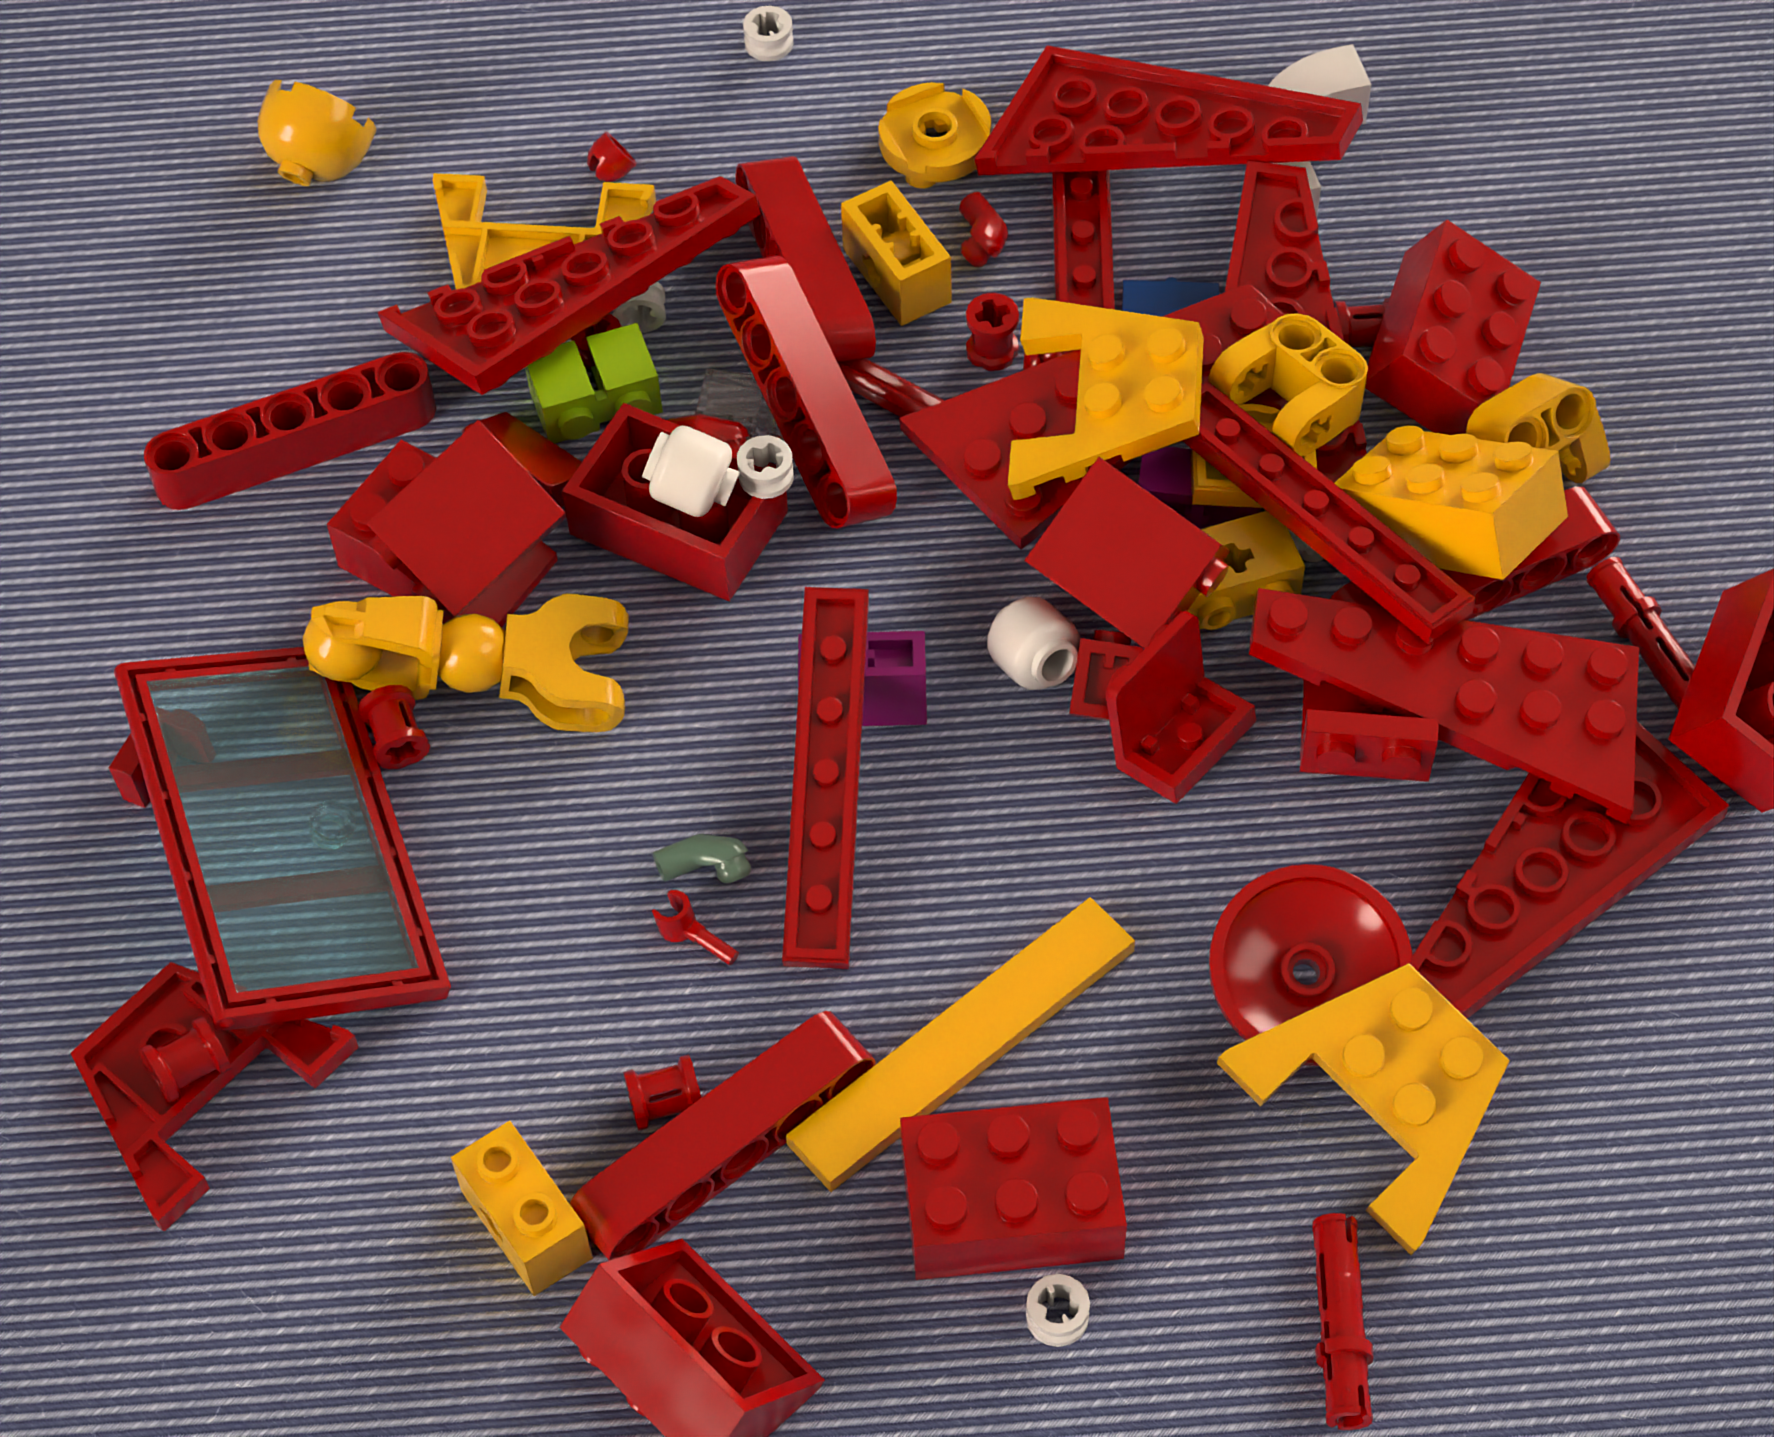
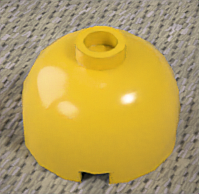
[257,80,376,186]

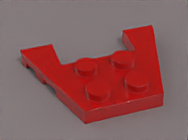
[70,962,359,1232]

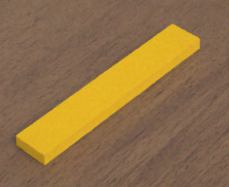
[786,897,1135,1192]

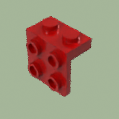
[1106,611,1256,804]
[1299,679,1439,782]

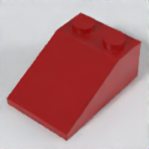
[326,439,558,627]

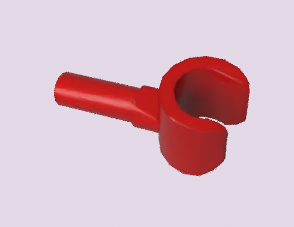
[652,890,739,966]

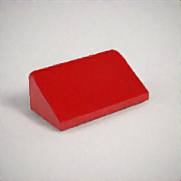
[462,411,582,508]

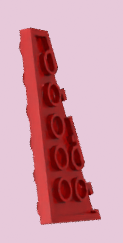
[975,45,1363,176]
[1225,160,1367,483]
[899,283,1284,550]
[1249,588,1639,824]
[1413,721,1730,1019]

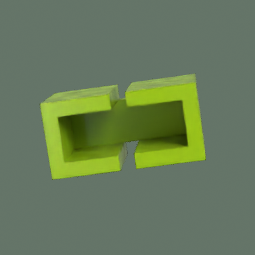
[525,323,663,444]

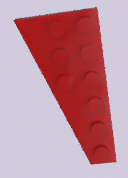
[377,176,761,395]

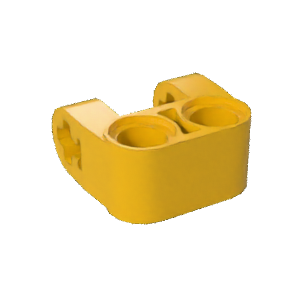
[1209,313,1368,456]
[1466,373,1611,483]

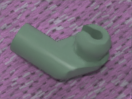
[652,833,751,884]

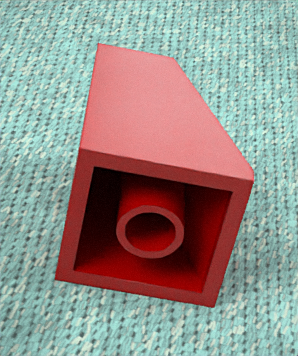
[366,420,566,617]
[1024,457,1231,649]

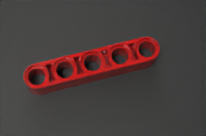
[735,156,876,363]
[715,256,897,529]
[144,352,437,510]
[1329,487,1620,620]
[569,1011,876,1261]

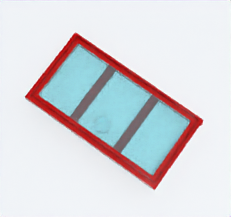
[114,647,451,1031]

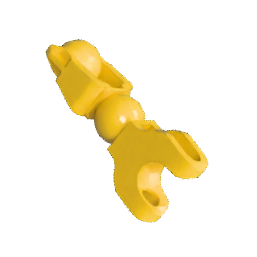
[303,594,629,732]

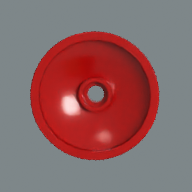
[1209,864,1413,1066]

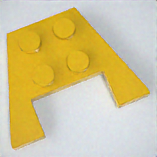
[432,173,656,289]
[1008,297,1204,500]
[1217,964,1510,1255]

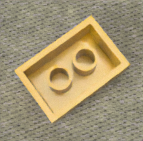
[1334,426,1568,580]

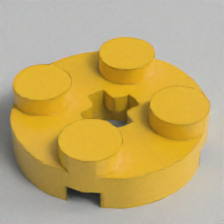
[878,82,992,189]

